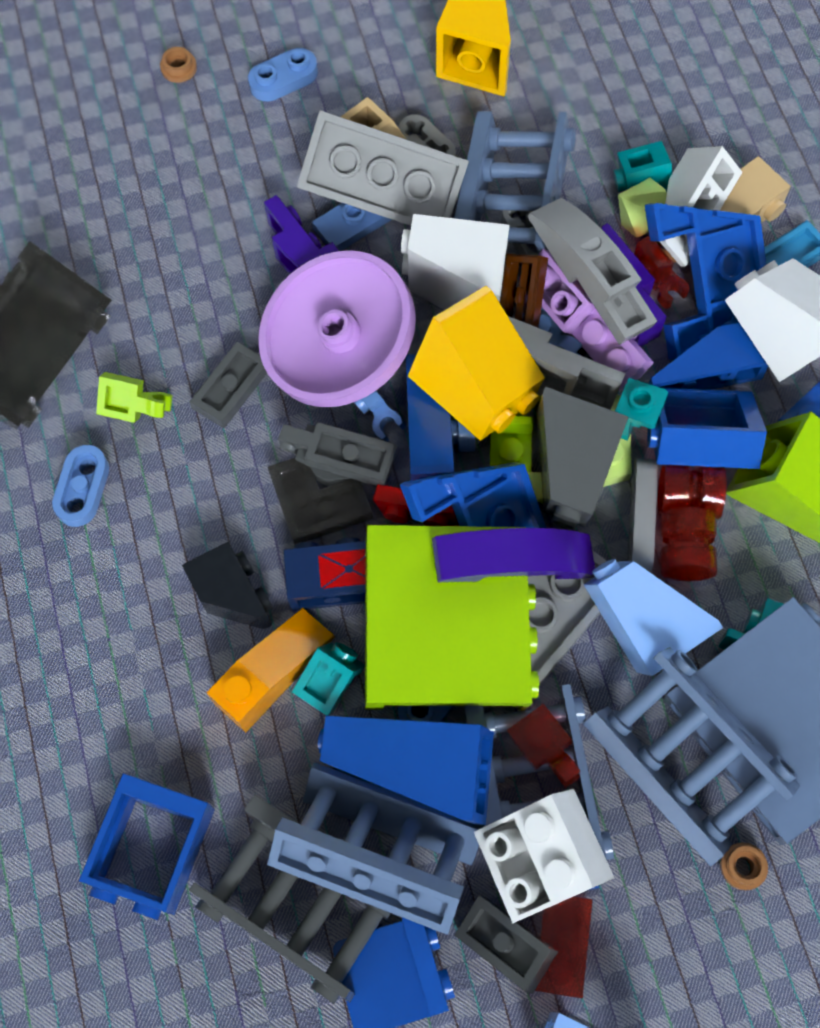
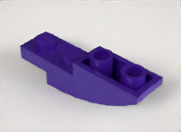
[264,195,339,274]

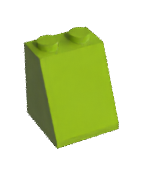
[725,411,820,543]

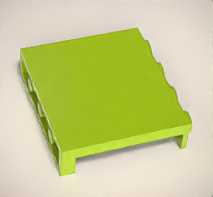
[365,525,539,711]

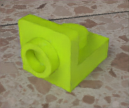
[490,413,533,472]

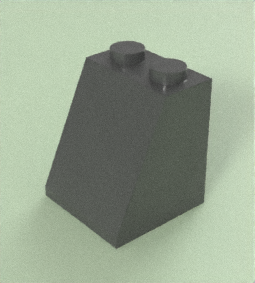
[536,386,628,529]

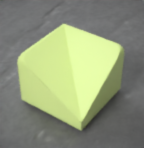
[618,178,667,237]

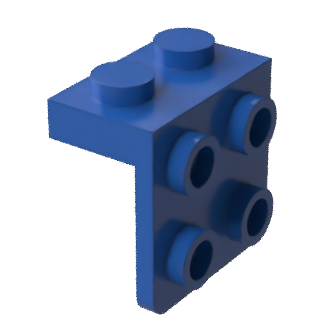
[333,918,455,1028]

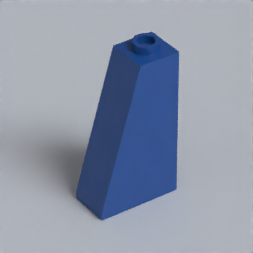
[406,352,454,480]
[318,716,494,825]

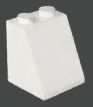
[401,214,509,310]
[725,258,820,382]

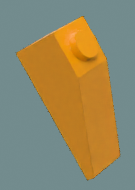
[207,608,335,733]

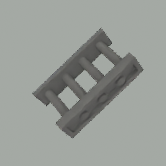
[189,794,402,1004]

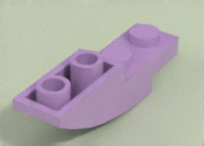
[518,249,654,391]

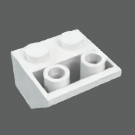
[474,789,614,924]

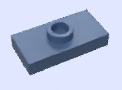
[312,203,392,251]

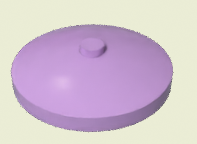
[258,251,416,407]

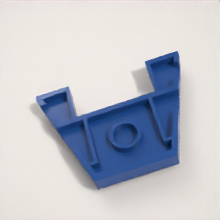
[645,203,767,360]
[400,462,546,528]

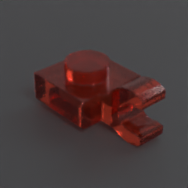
[634,236,690,309]
[507,703,581,788]

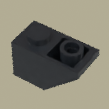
[182,542,273,629]

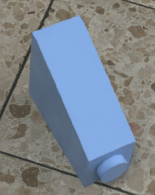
[583,559,723,676]

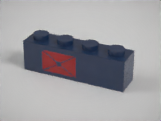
[284,537,366,611]

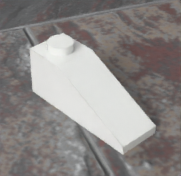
[659,146,742,266]

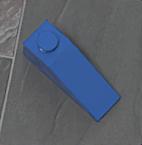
[649,319,769,390]

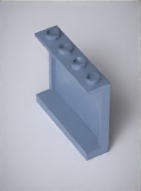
[663,597,820,845]

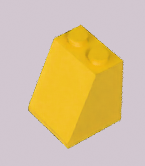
[436,0,511,97]
[408,286,545,441]

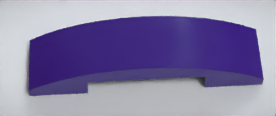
[432,528,595,583]

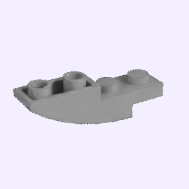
[527,198,658,345]
[508,316,626,410]

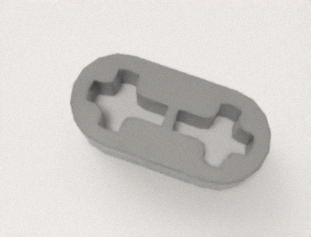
[398,114,456,156]

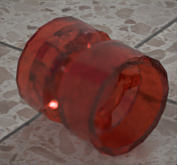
[657,465,727,520]
[660,507,718,582]

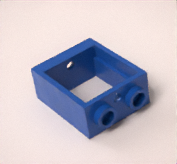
[647,388,767,469]
[79,773,215,920]

